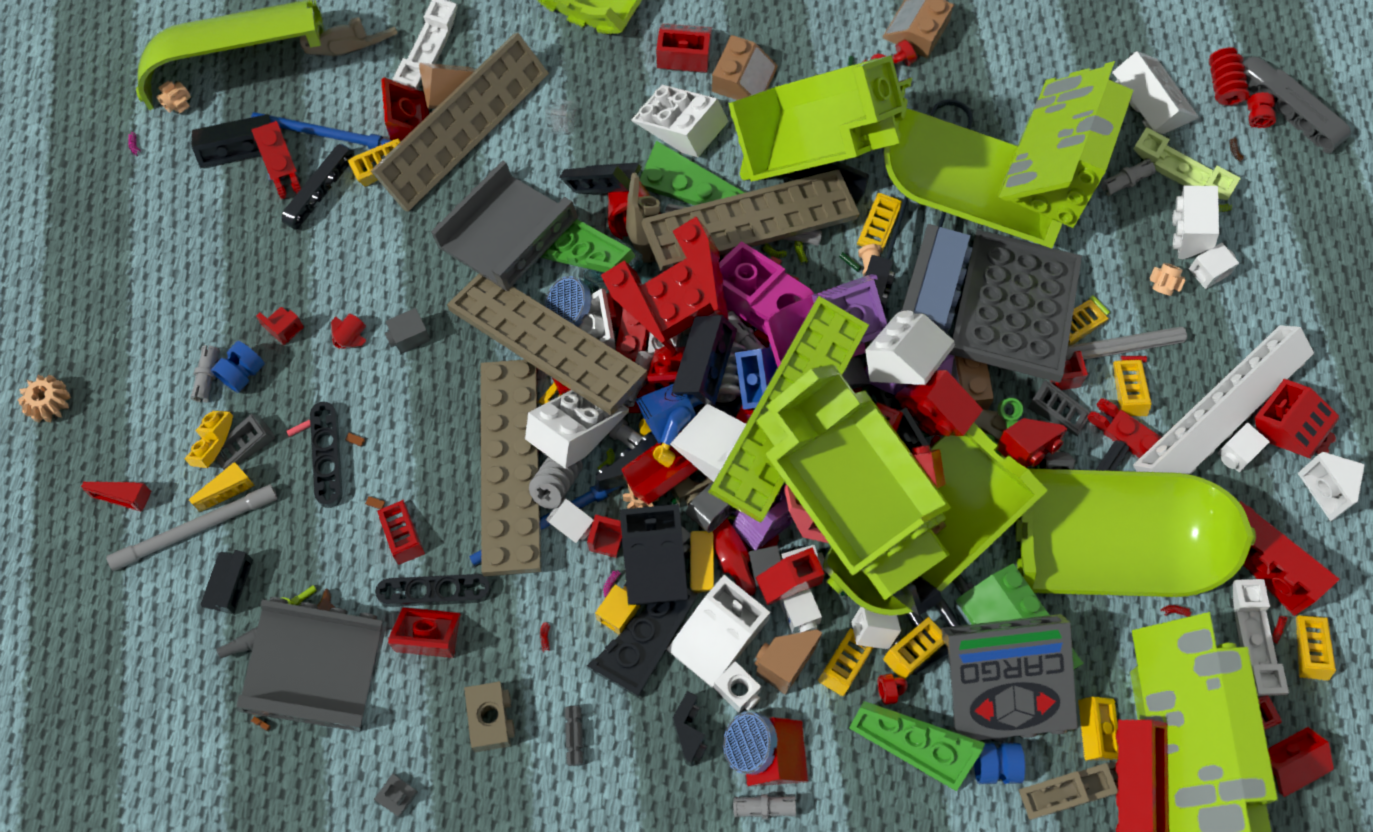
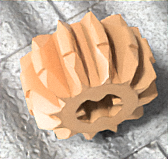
[17,375,71,423]

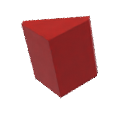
[381,77,429,142]
[388,607,461,658]
[746,717,808,787]

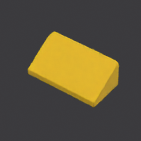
[690,531,714,593]
[1078,696,1118,761]

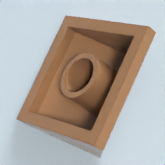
[419,63,475,109]

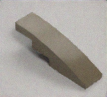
[1019,761,1118,820]

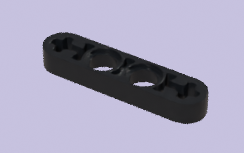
[281,144,355,230]
[310,402,343,508]
[375,574,491,607]

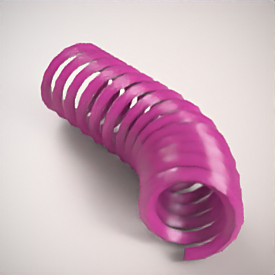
[128,132,141,156]
[603,570,621,597]

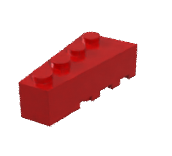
[1239,501,1340,616]

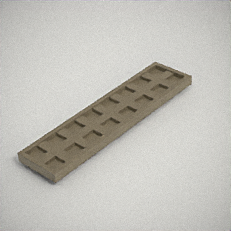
[371,33,549,211]
[641,169,860,271]
[447,274,648,416]
[481,359,542,576]

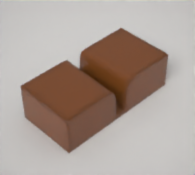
[345,433,365,447]
[365,496,385,509]
[251,716,271,731]

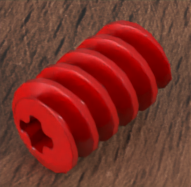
[1208,47,1250,105]

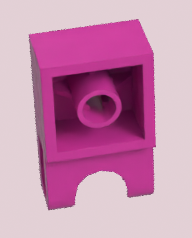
[719,241,814,334]

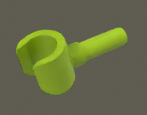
[282,585,317,605]

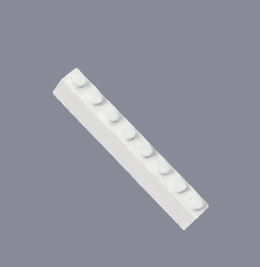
[1133,325,1314,475]

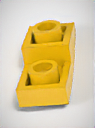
[184,411,233,468]

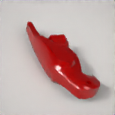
[712,519,756,596]

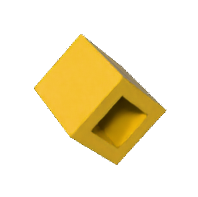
[595,584,640,635]

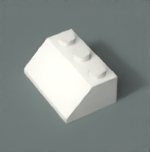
[1113,51,1199,134]
[865,311,955,385]

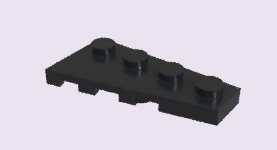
[587,588,698,698]

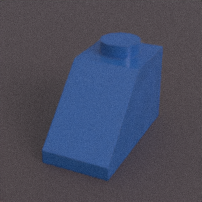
[735,347,777,410]

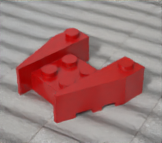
[601,216,729,353]

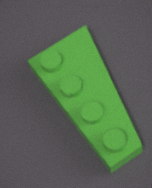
[639,141,745,206]
[540,219,636,272]
[849,701,985,791]

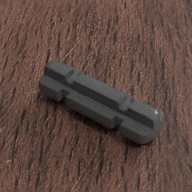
[565,705,583,767]

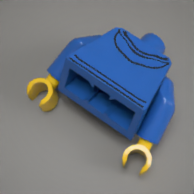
[635,384,703,467]

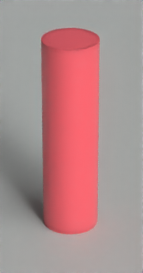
[287,420,311,437]

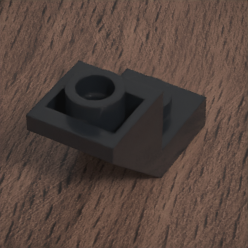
[673,691,707,767]

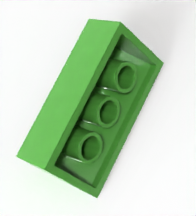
[955,563,1083,670]

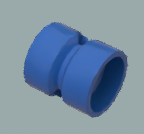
[211,340,265,393]
[974,743,1025,784]

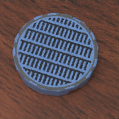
[545,276,592,327]
[723,712,778,775]

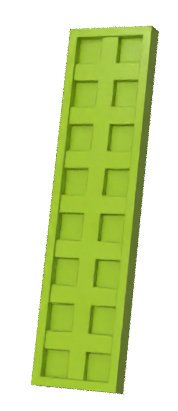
[708,296,869,523]

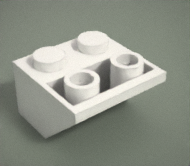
[1172,186,1219,259]

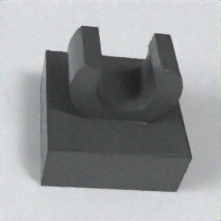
[374,773,418,818]

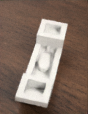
[393,0,457,89]
[1233,579,1289,696]

